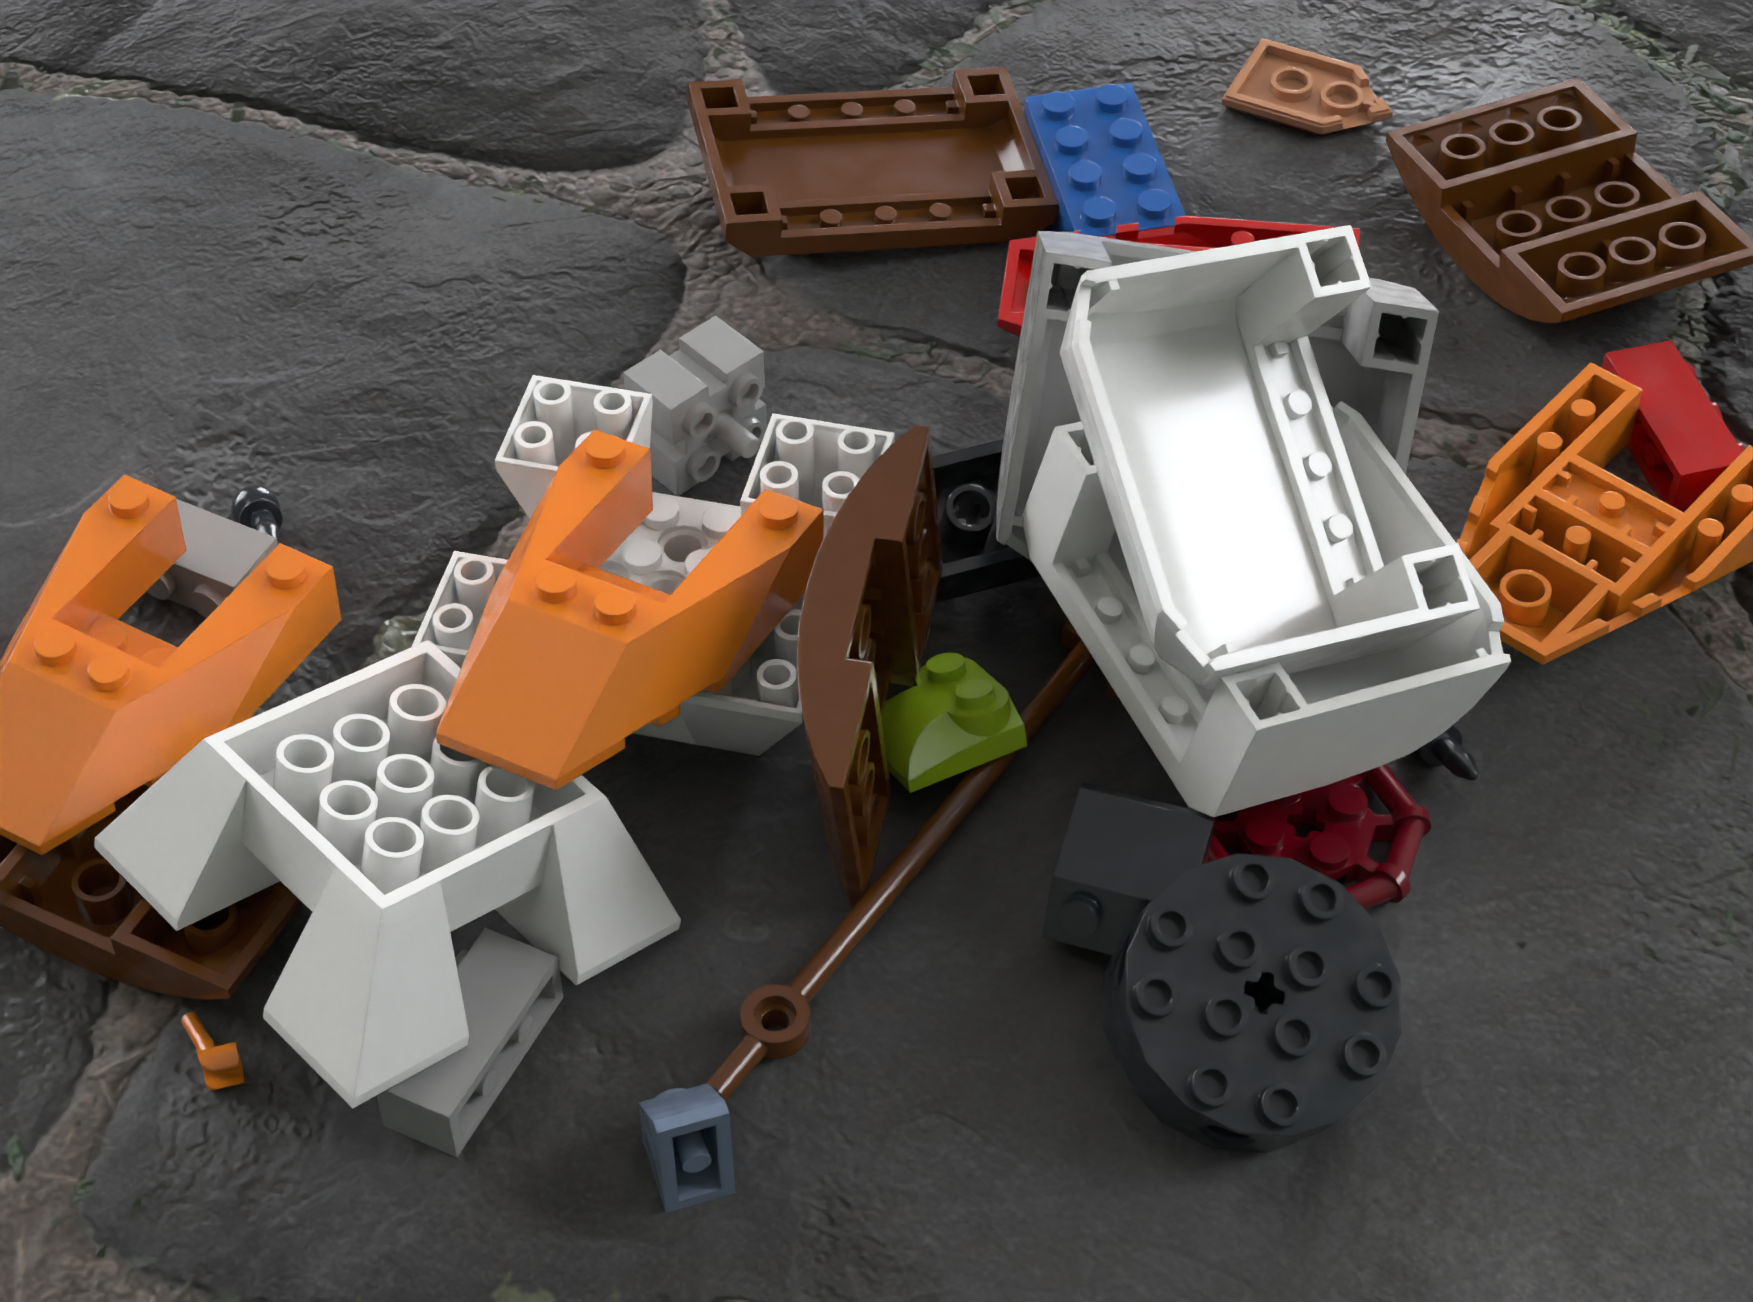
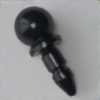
[231,485,283,544]
[1414,725,1479,781]

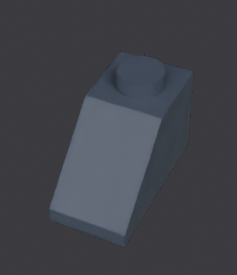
[638,1083,736,1213]

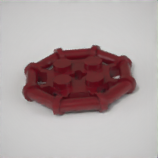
[1192,764,1432,909]

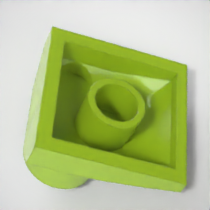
[881,652,1028,793]

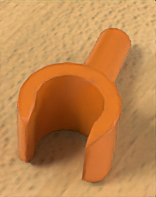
[181,1012,245,1091]

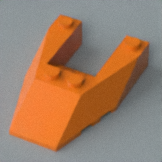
[1456,363,1753,665]
[436,429,824,790]
[0,474,341,855]

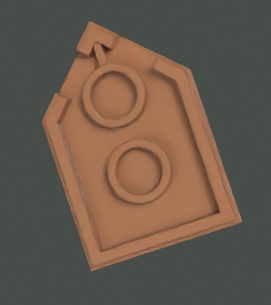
[1221,38,1393,135]

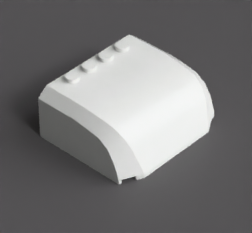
[1060,225,1480,689]
[1022,401,1511,817]

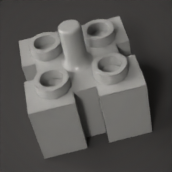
[623,316,767,496]

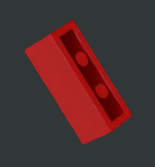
[1602,340,1745,513]

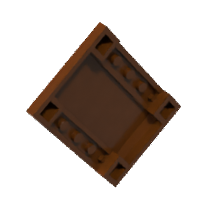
[687,67,1059,257]

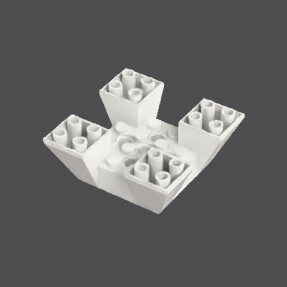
[412,375,895,756]
[94,640,681,1109]

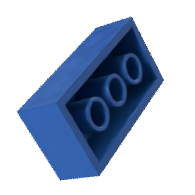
[1024,83,1186,237]

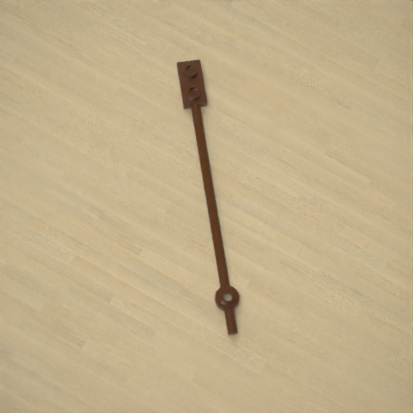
[704,621,1096,1102]

